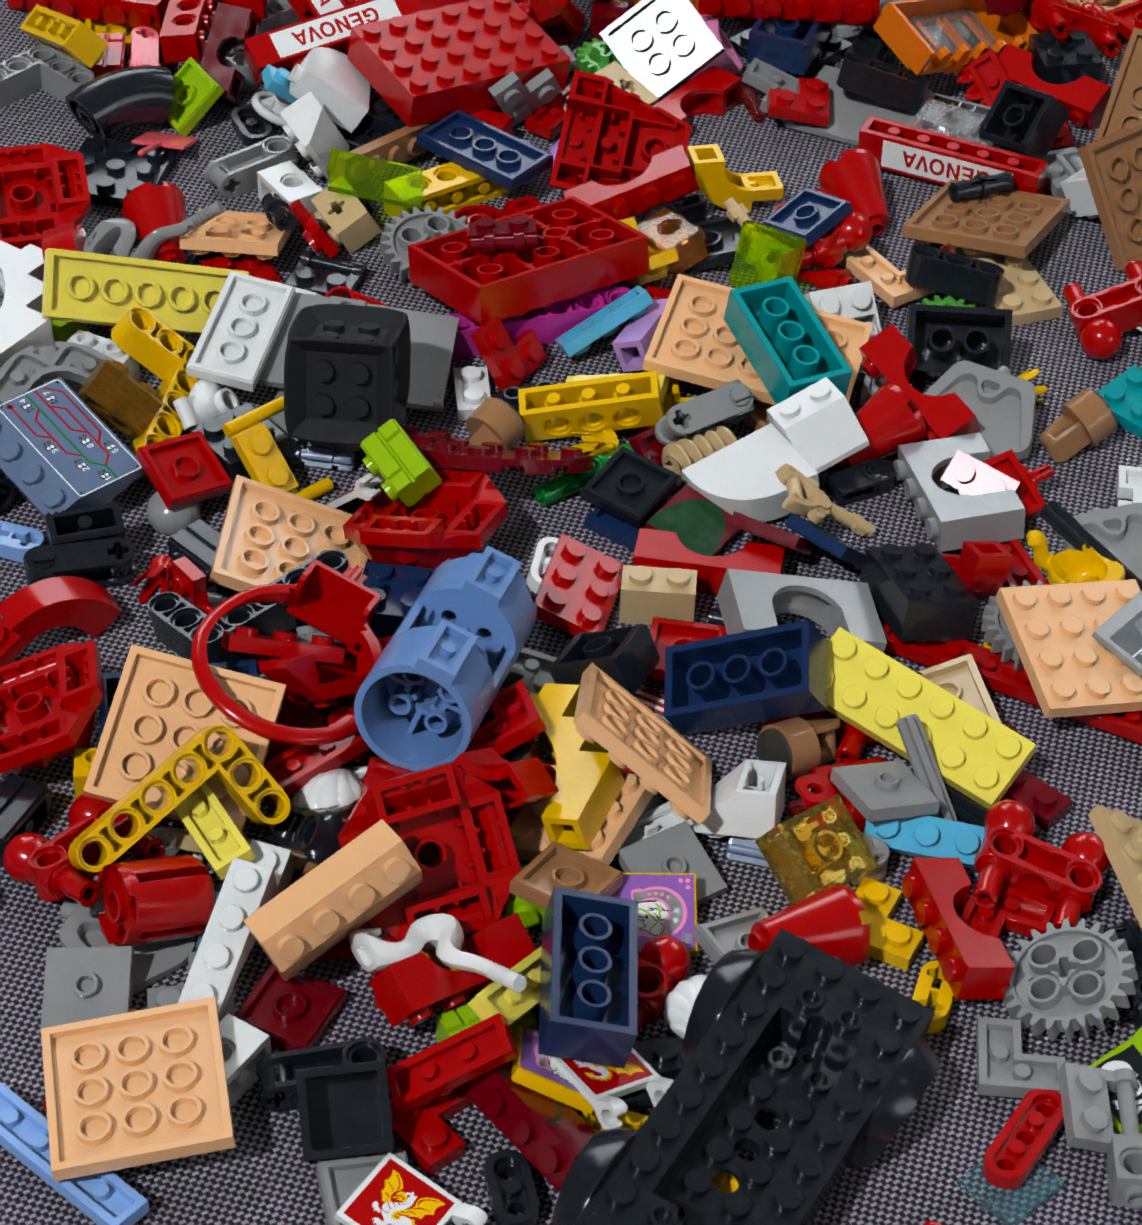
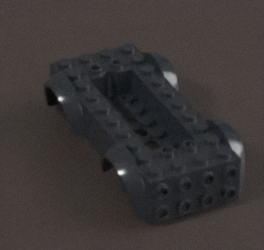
[551,928,939,1225]

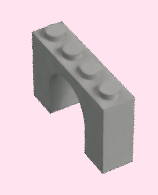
[893,432,1025,552]
[717,568,887,652]

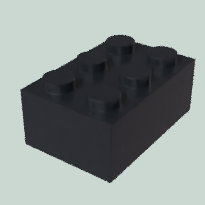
[906,304,1013,382]
[859,543,978,641]

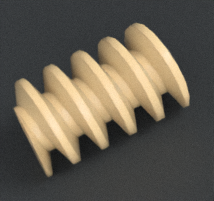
[662,426,737,487]

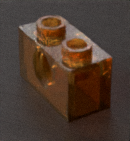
[637,207,709,275]

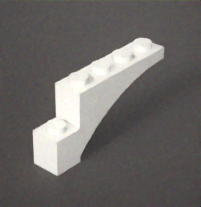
[178,839,295,1022]

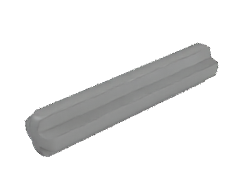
[896,714,957,821]

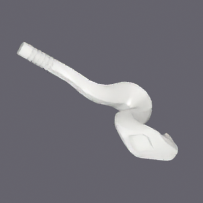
[349,913,527,992]

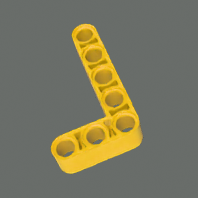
[111,307,200,479]
[68,725,291,872]

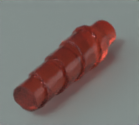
[740,82,764,123]

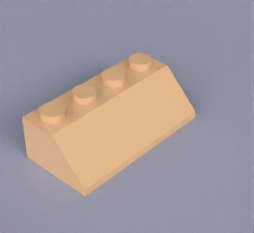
[243,819,423,982]

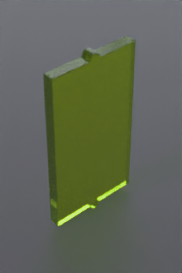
[325,148,425,210]

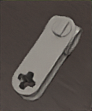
[204,135,298,199]
[654,379,755,445]

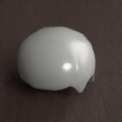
[147,491,202,535]

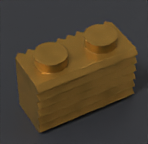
[77,359,163,440]

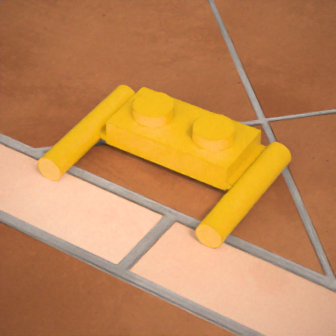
[222,396,334,500]

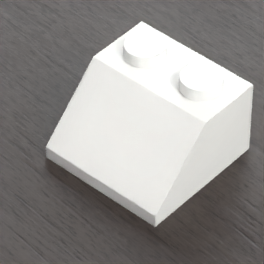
[766,377,870,474]

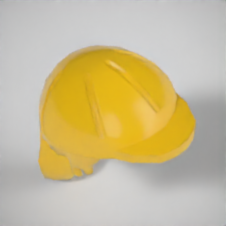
[1026,529,1126,585]

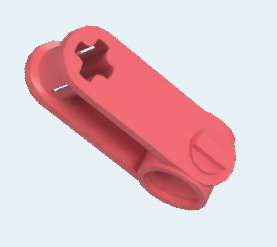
[129,26,160,67]

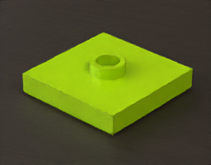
[167,56,225,136]

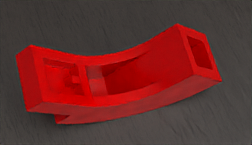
[0,576,122,667]

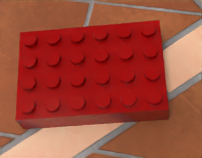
[347,0,571,128]
[408,196,649,326]

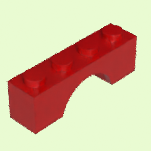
[998,43,1111,131]
[653,65,742,123]
[563,144,700,220]
[859,324,980,441]
[633,528,785,595]
[902,857,1015,1000]
[369,913,536,1028]

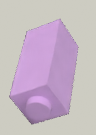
[612,298,668,372]

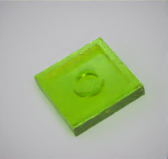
[728,220,807,288]

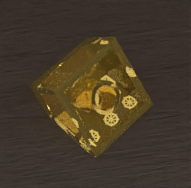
[755,795,879,905]

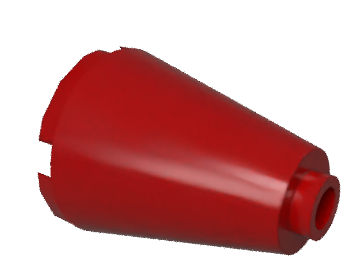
[818,148,890,237]
[121,181,187,264]
[833,383,927,469]
[747,885,870,967]

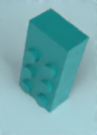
[724,276,852,404]

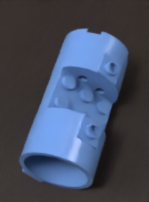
[354,545,537,771]

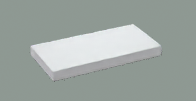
[186,271,296,392]

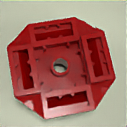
[0,143,92,249]
[343,468,508,569]
[0,640,104,777]
[337,762,521,941]

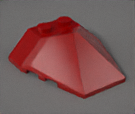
[549,70,692,191]

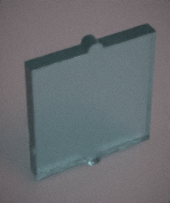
[957,1159,1065,1225]

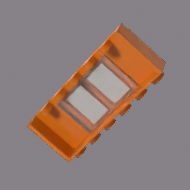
[873,0,1041,76]

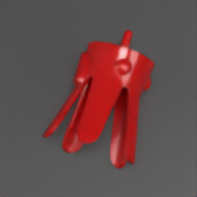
[131,555,174,604]

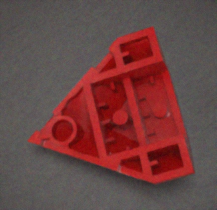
[249,636,392,708]

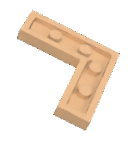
[840,245,953,308]

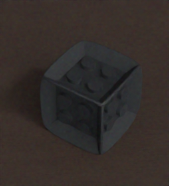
[284,304,411,446]

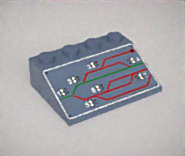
[0,377,145,520]

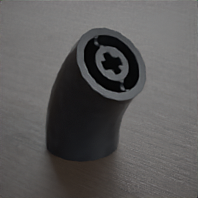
[65,65,174,140]

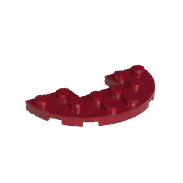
[402,426,594,474]

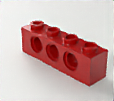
[159,0,220,63]

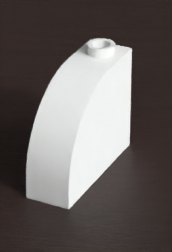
[288,47,370,133]
[681,423,820,522]

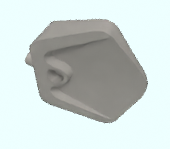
[924,360,1036,459]
[1063,503,1142,580]
[59,872,196,997]

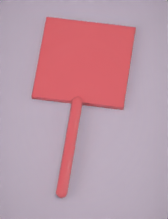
[132,131,199,156]

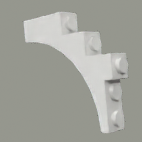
[0,240,54,369]

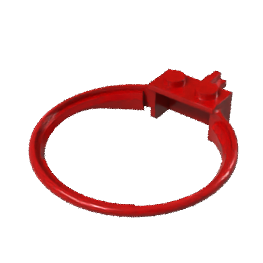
[191,558,383,746]

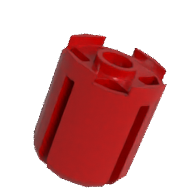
[96,854,216,946]

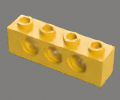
[20,4,108,68]
[383,162,512,218]
[518,370,664,442]

